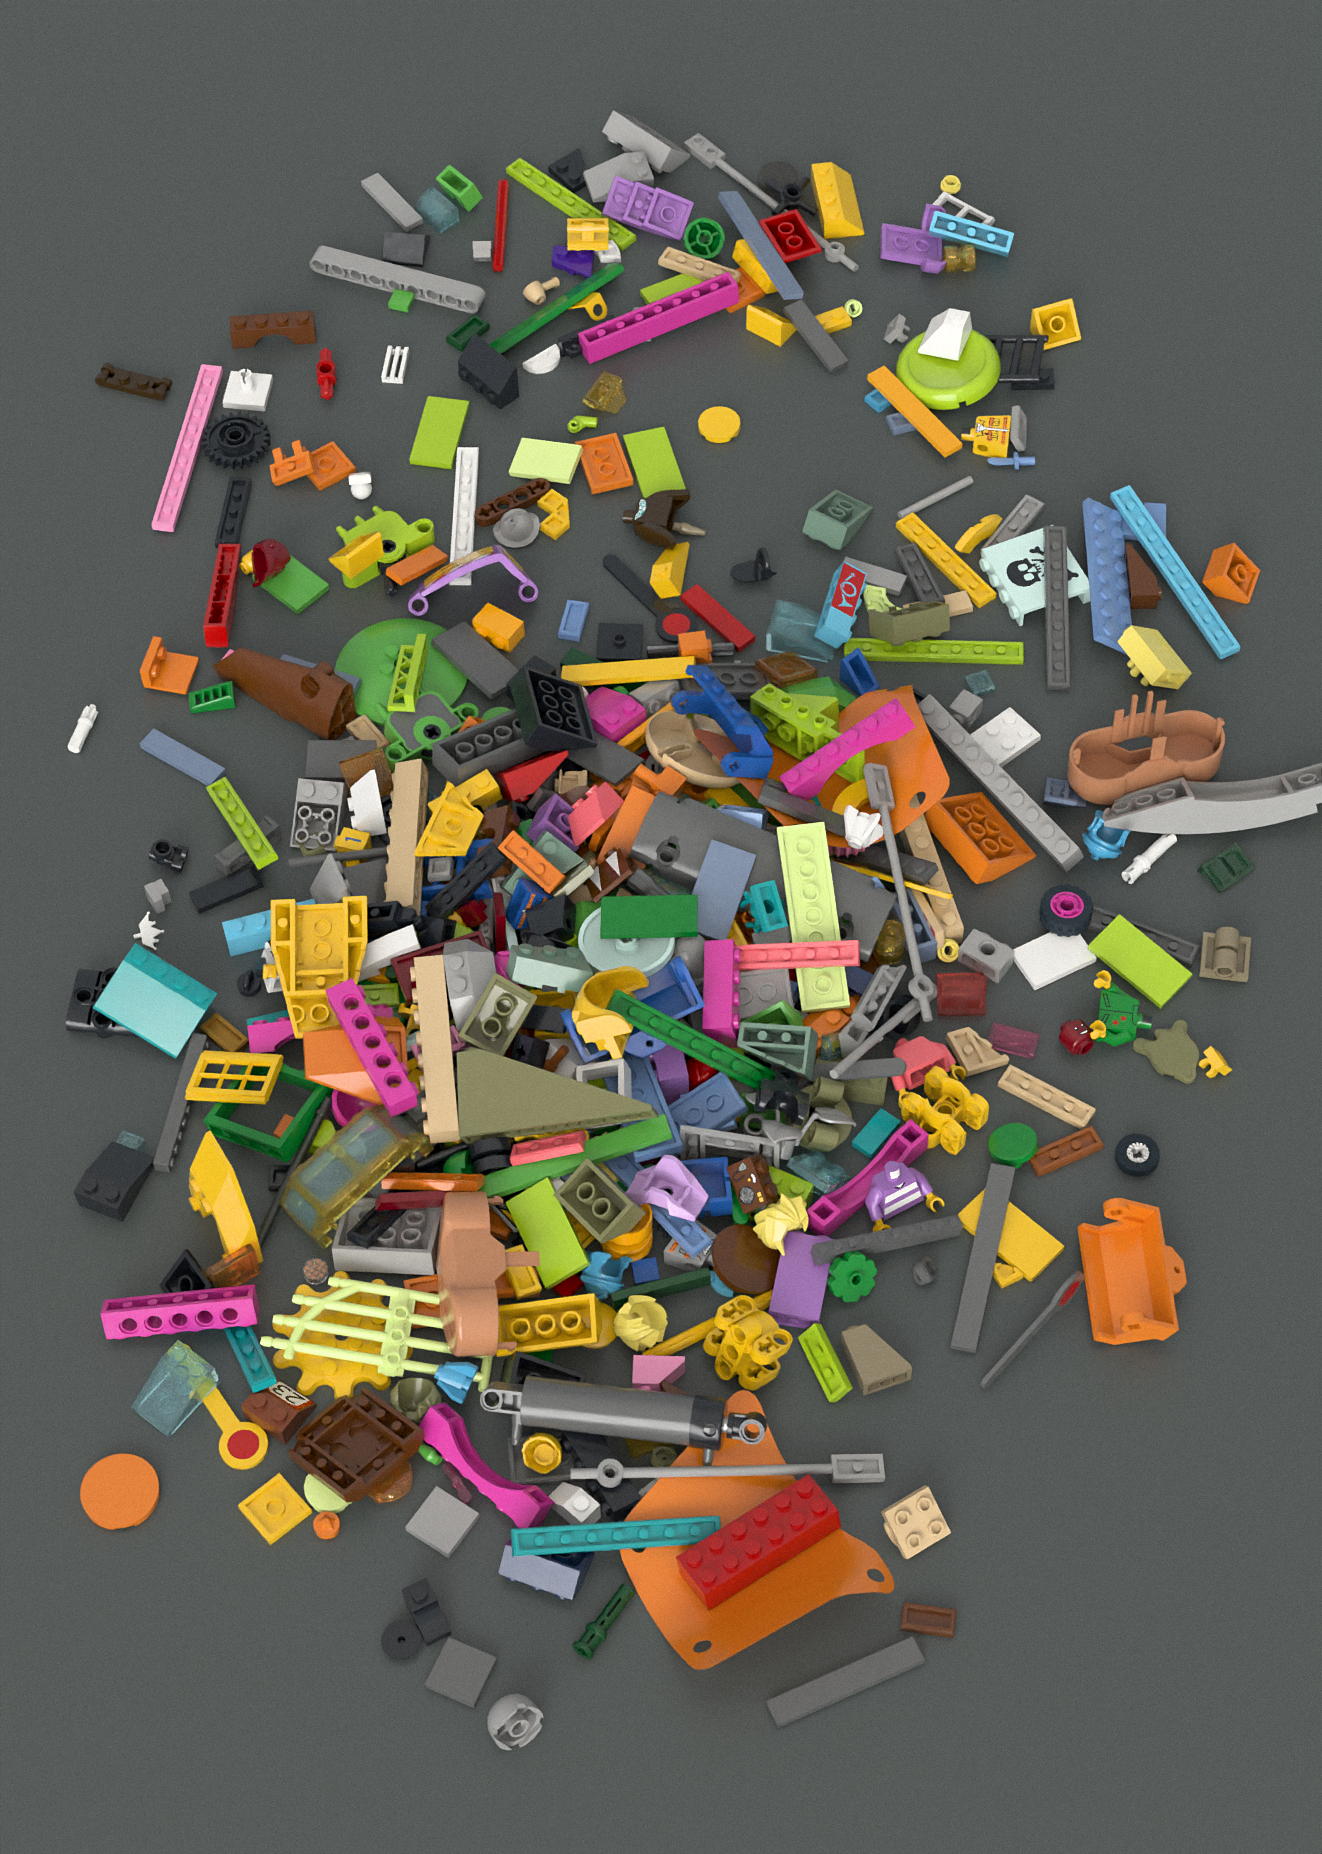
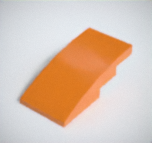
[596,785,656,893]

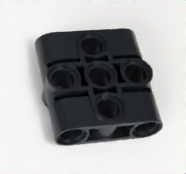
[66,967,139,1039]

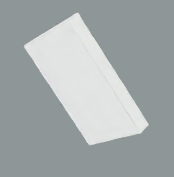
[1013,933,1097,990]

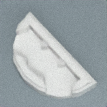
[523,344,560,374]

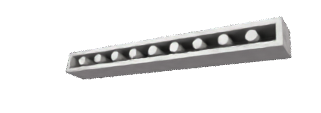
[918,694,1084,873]

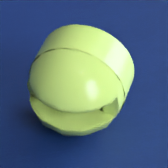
[844,299,862,317]

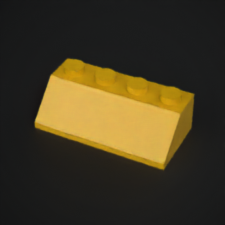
[811,162,864,239]
[496,1293,602,1357]

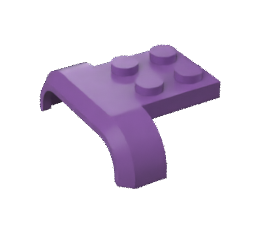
[880,204,947,274]

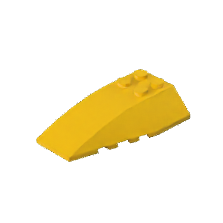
[271,896,368,1039]

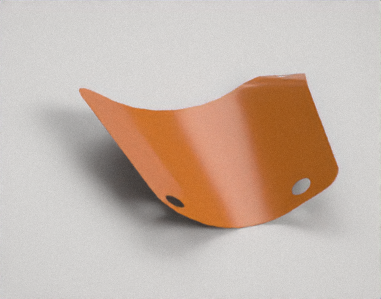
[693,685,950,848]
[620,1390,895,1670]

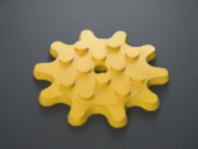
[272,1271,413,1400]

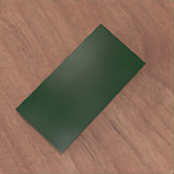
[446,314,490,352]

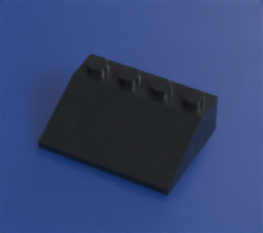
[510,666,598,751]

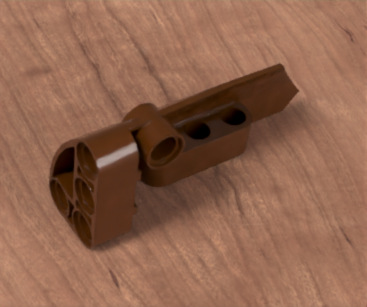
[213,647,356,740]

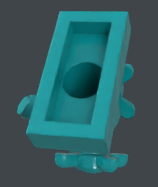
[739,880,788,934]

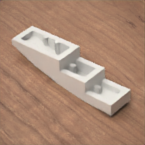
[358,924,420,982]

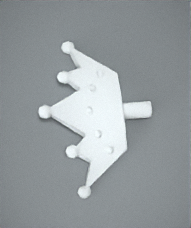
[133,911,164,950]

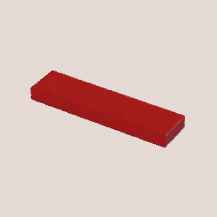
[680,584,755,652]

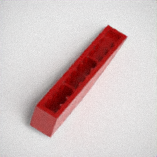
[203,544,241,648]

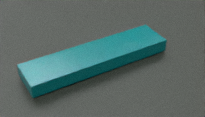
[224,1326,277,1393]

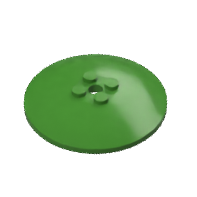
[335,618,468,727]

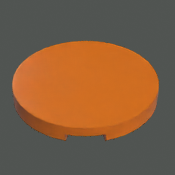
[80,1454,160,1530]

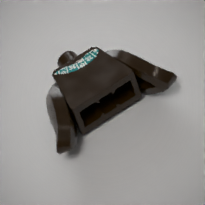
[623,489,691,550]

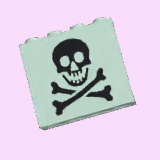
[979,525,1090,626]

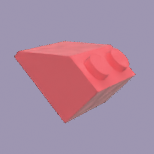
[568,781,624,847]

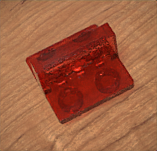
[936,972,987,1016]

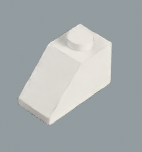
[548,1482,601,1525]

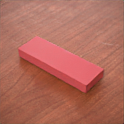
[510,1130,586,1166]

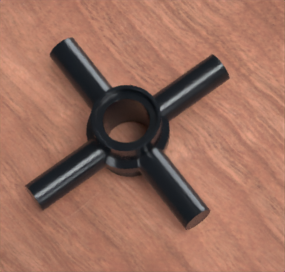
[764,176,818,217]

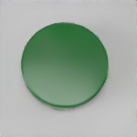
[988,1123,1039,1169]

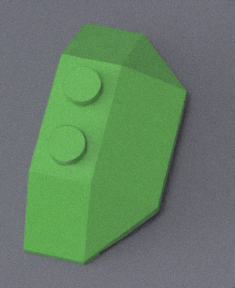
[780,677,856,713]

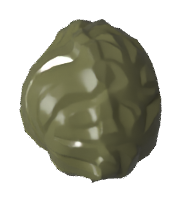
[390,1377,442,1424]

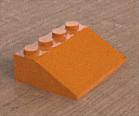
[924,792,1036,884]

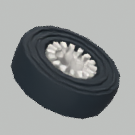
[1115,1133,1160,1177]

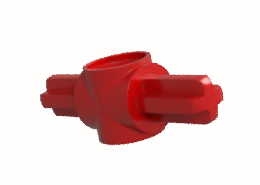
[316,348,337,400]

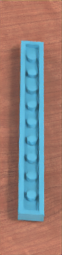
[1110,485,1240,660]

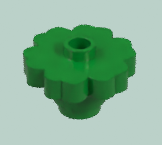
[827,1251,877,1302]

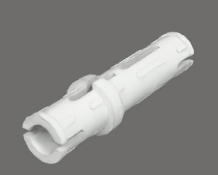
[1121,834,1177,884]

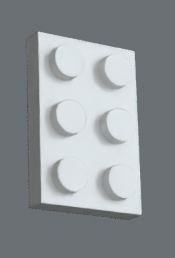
[970,707,1041,768]

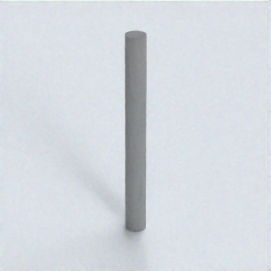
[897,476,973,519]

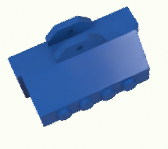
[671,665,774,779]
[560,956,705,1065]

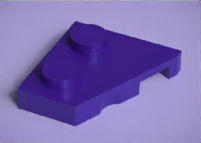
[552,246,594,280]

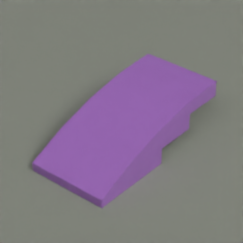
[601,176,694,241]

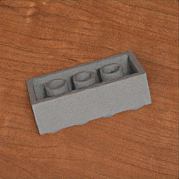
[602,110,691,173]

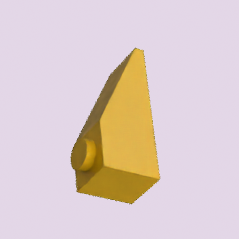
[650,542,690,599]

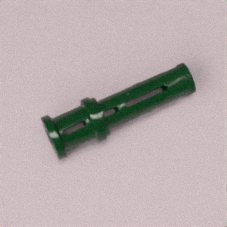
[572,1584,635,1660]

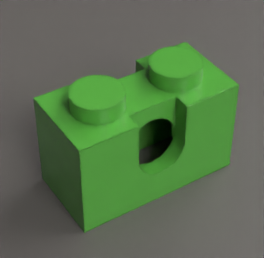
[435,164,483,212]

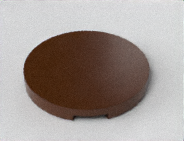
[710,1224,780,1296]

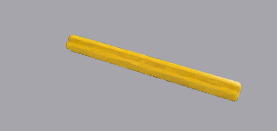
[642,1289,773,1356]

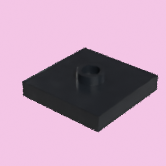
[596,623,643,663]

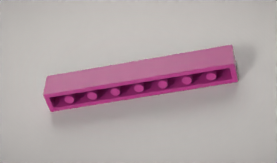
[578,272,739,364]

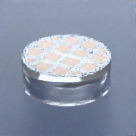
[303,1258,329,1285]

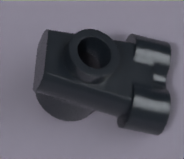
[149,839,189,872]

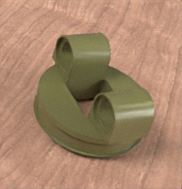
[785,1076,852,1152]

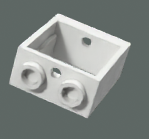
[576,1058,632,1130]

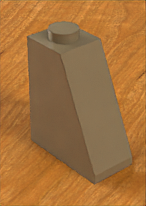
[841,1324,912,1396]

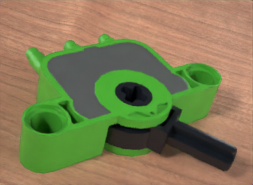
[375,687,479,773]

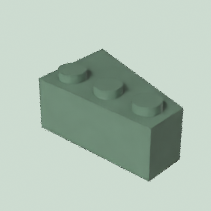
[501,829,584,894]
[506,944,593,993]

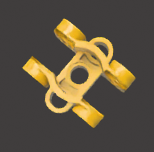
[901,1066,989,1155]
[703,1295,793,1390]

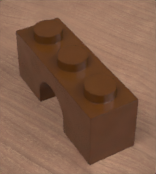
[476,805,520,880]

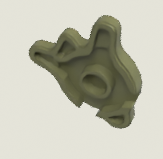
[1133,1020,1199,1084]

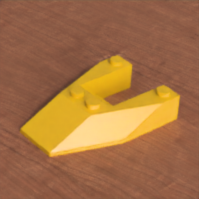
[188,1131,263,1275]

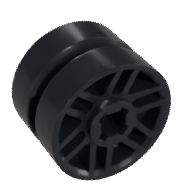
[469,1137,514,1176]

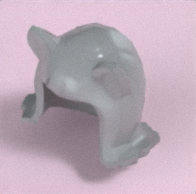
[669,934,711,985]

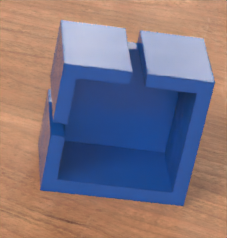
[681,1157,733,1218]

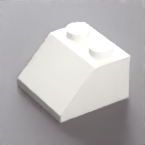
[347,770,387,836]

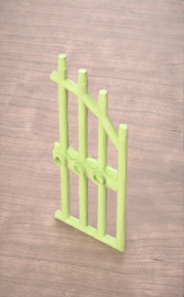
[260,1277,493,1392]

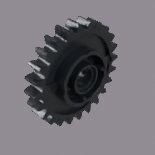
[202,412,271,470]

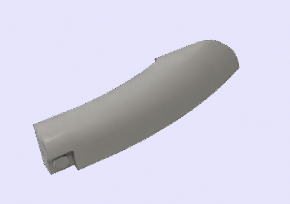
[1102,763,1322,834]

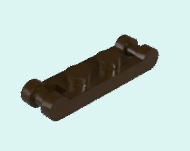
[95,363,172,401]

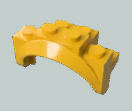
[572,966,649,1059]

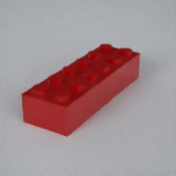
[676,1474,841,1611]

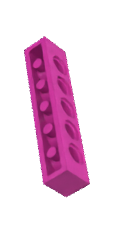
[326,978,419,1118]
[101,1284,260,1340]

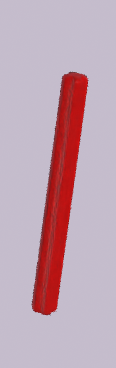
[492,179,509,272]

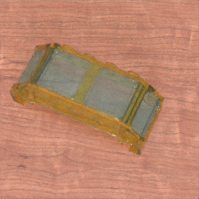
[280,1104,434,1250]

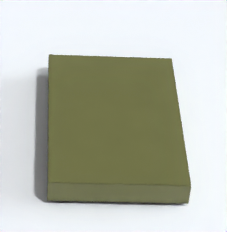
[553,850,596,898]

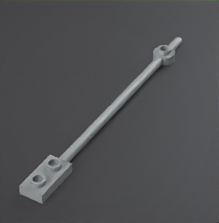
[684,133,859,272]
[863,763,934,1022]
[570,1454,885,1488]

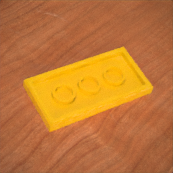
[958,1189,1065,1282]

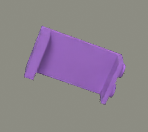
[769,1231,835,1329]

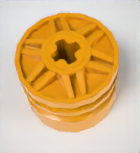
[600,1204,653,1262]

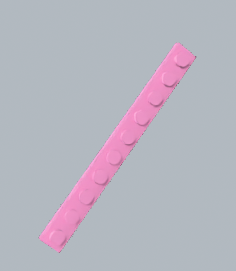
[152,364,223,532]

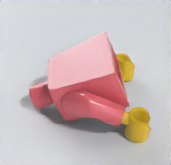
[891,1036,966,1108]

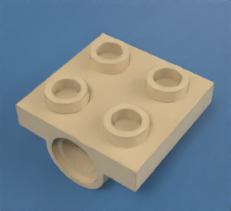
[881,1485,951,1559]

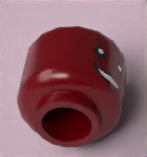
[1059,1019,1095,1055]

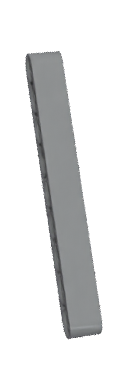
[309,246,486,314]

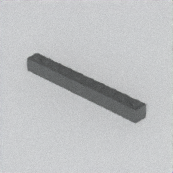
[153,1033,210,1173]
[810,1215,963,1266]

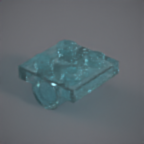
[787,1151,851,1197]

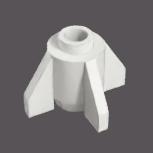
[844,805,884,849]

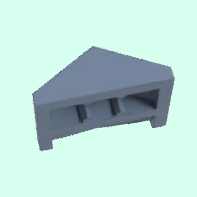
[1043,777,1086,807]

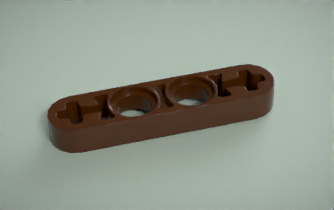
[475,478,550,527]

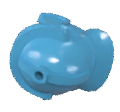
[1082,810,1131,861]
[580,1250,633,1300]

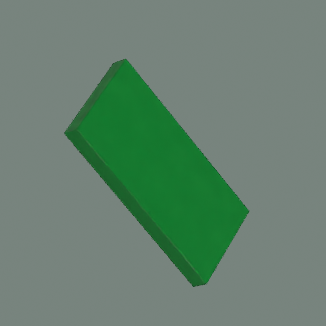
[600,895,698,939]

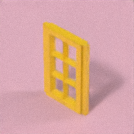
[185,1050,284,1105]

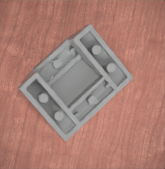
[680,1125,780,1169]

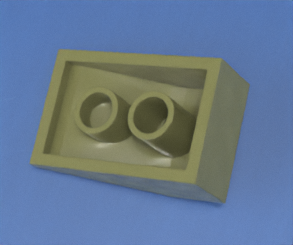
[458,973,538,1057]

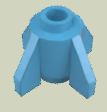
[434,1361,479,1404]

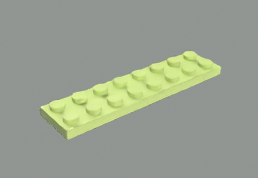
[777,822,850,1013]

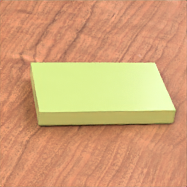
[509,438,583,484]

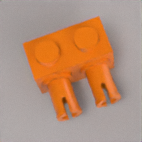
[629,763,687,799]

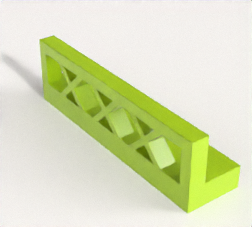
[387,634,428,712]

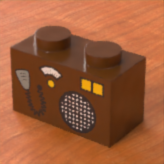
[726,1154,779,1214]

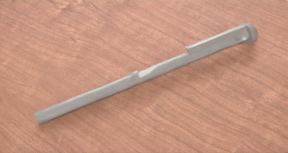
[829,982,938,1079]

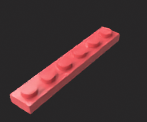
[736,940,860,971]

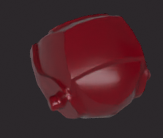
[252,539,291,588]

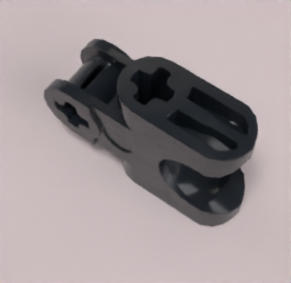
[754,1068,810,1127]

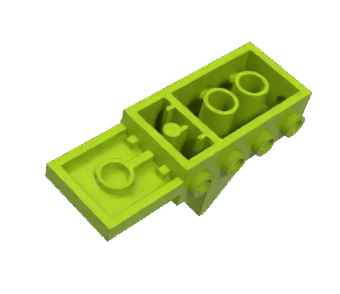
[750,683,865,783]

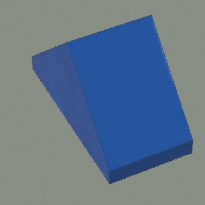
[840,648,880,697]

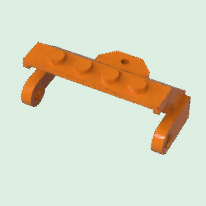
[1077,1198,1187,1345]

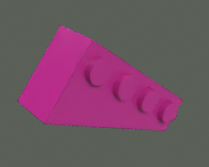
[702,939,741,1048]

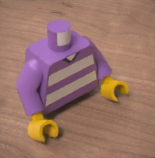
[865,1161,944,1232]

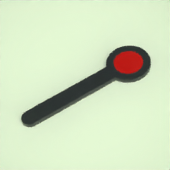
[603,554,698,644]

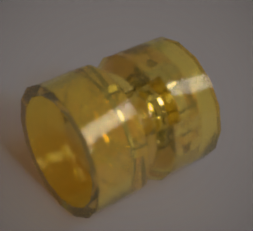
[943,244,976,273]
[874,920,906,964]

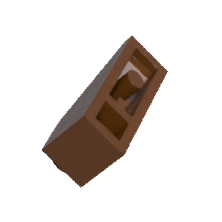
[1125,544,1162,609]

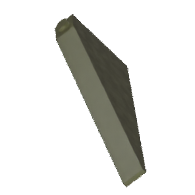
[457,1047,658,1144]

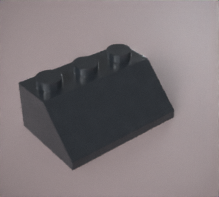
[458,333,519,410]

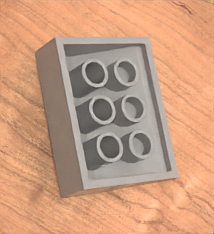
[332,1197,442,1275]

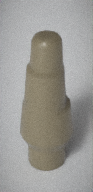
[673,522,706,536]

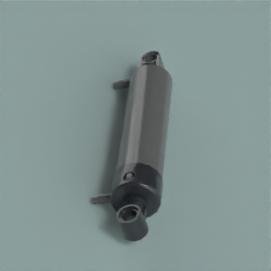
[480,1375,767,1466]

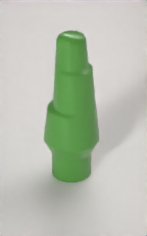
[418,1442,443,1466]

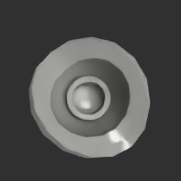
[493,508,540,548]

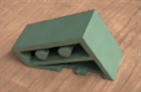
[737,1022,818,1082]

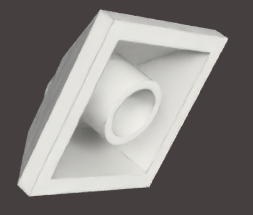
[918,308,972,360]

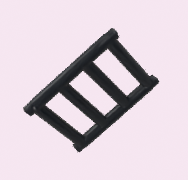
[984,335,1049,383]

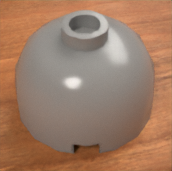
[487,1693,543,1750]

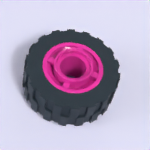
[1039,884,1093,937]

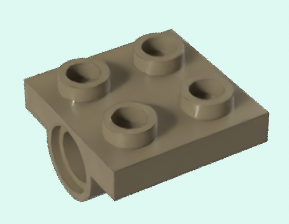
[1199,927,1251,982]

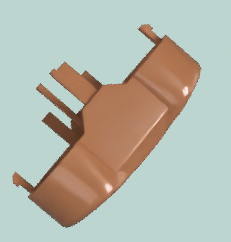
[1067,691,1225,805]
[436,1191,540,1357]

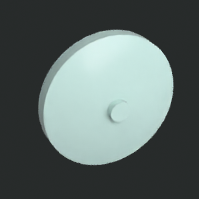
[578,907,675,977]

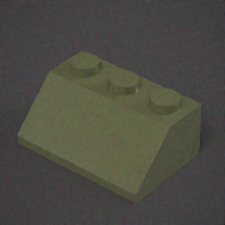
[812,1051,889,1106]
[554,1158,646,1243]

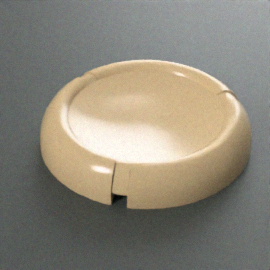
[645,710,741,788]

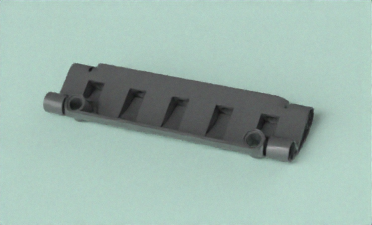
[629,791,898,962]

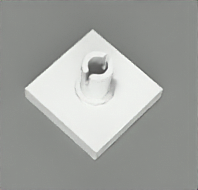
[223,369,273,412]

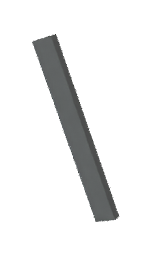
[1043,525,1070,691]
[951,1163,1016,1353]

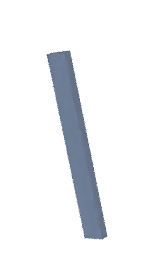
[718,191,804,300]

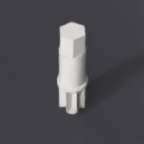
[68,704,98,753]

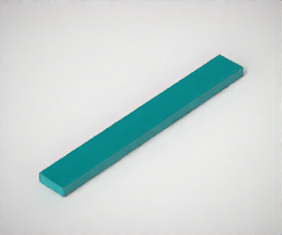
[510,1515,721,1557]

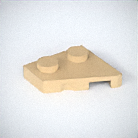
[945,1027,1009,1077]

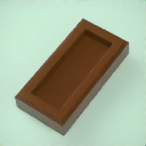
[900,1602,957,1638]

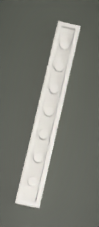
[449,447,479,585]

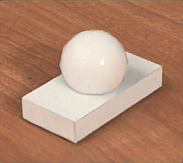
[349,471,372,500]

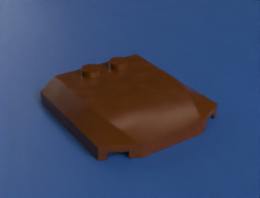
[288,1388,425,1503]

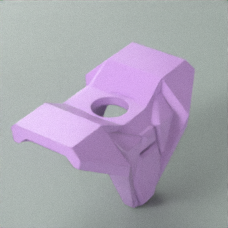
[626,1155,708,1221]

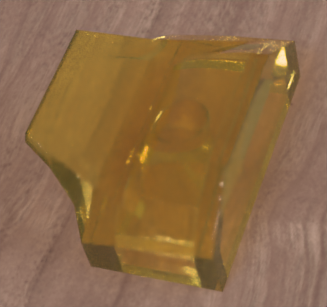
[583,371,627,414]

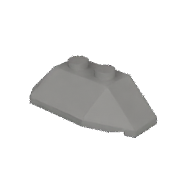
[443,939,497,1033]

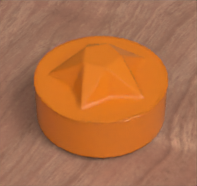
[313,1511,341,1540]

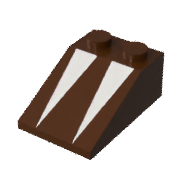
[585,847,639,903]

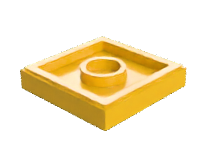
[238,1473,312,1545]

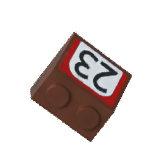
[241,1378,317,1445]

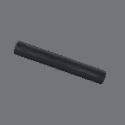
[647,642,735,659]

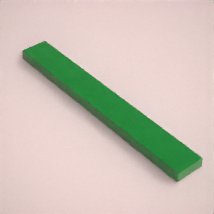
[489,263,624,354]
[606,989,775,1091]

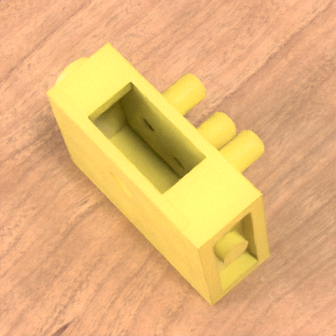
[1117,625,1192,689]

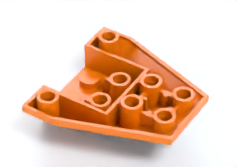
[303,1016,408,1105]

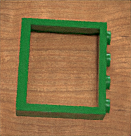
[203,1063,334,1163]

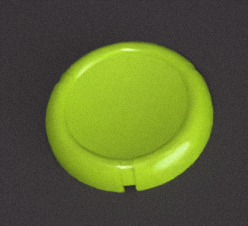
[895,329,1001,410]

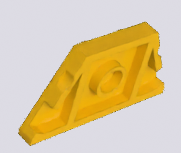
[414,782,484,856]

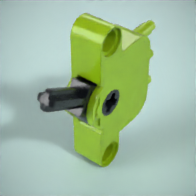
[336,506,435,597]

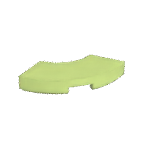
[863,585,902,612]

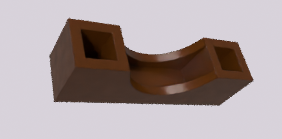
[230,311,316,349]

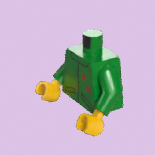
[1090,970,1152,1047]

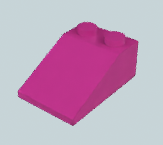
[585,686,646,743]

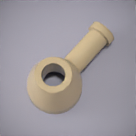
[523,277,560,305]

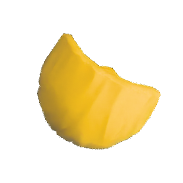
[522,1433,562,1474]

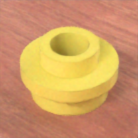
[941,175,961,194]
[937,938,959,962]

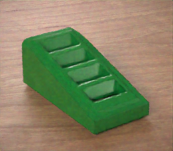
[189,681,236,713]

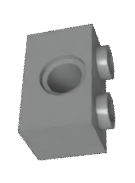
[958,929,1015,983]

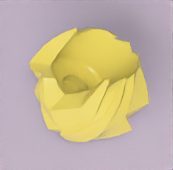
[753,1193,808,1256]
[613,1295,668,1352]

